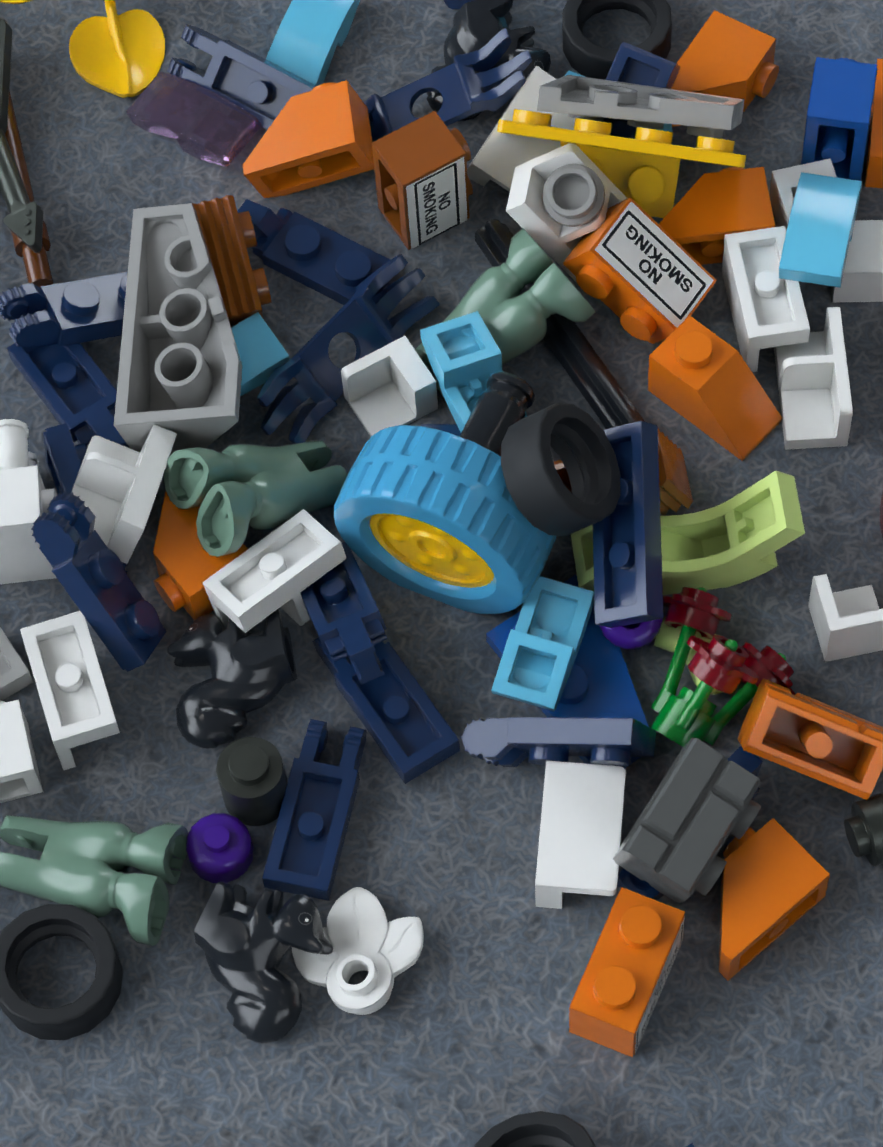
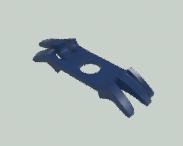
[364,28,533,142]
[257,254,440,444]

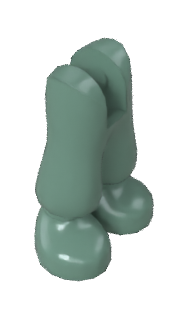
[415,228,596,397]
[164,440,348,557]
[0,815,188,946]

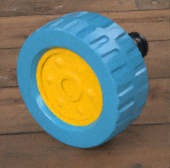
[334,372,556,614]

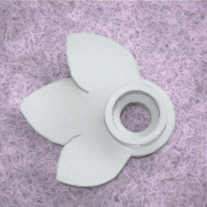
[292,887,424,1015]

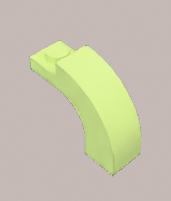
[571,471,805,595]

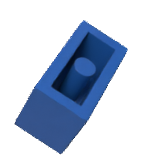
[801,57,877,181]

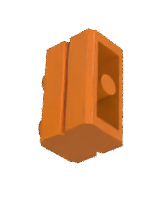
[737,678,883,800]

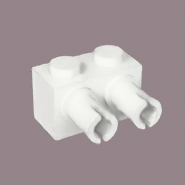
[0,419,57,585]

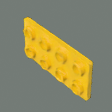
[497,109,746,218]

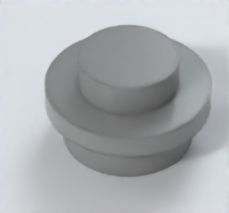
[543,164,605,227]

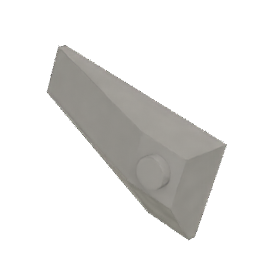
[114,203,243,457]

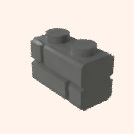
[613,737,761,904]

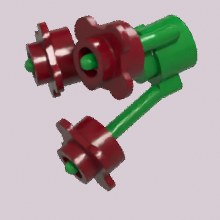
[651,587,795,747]

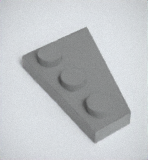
[537,75,745,138]

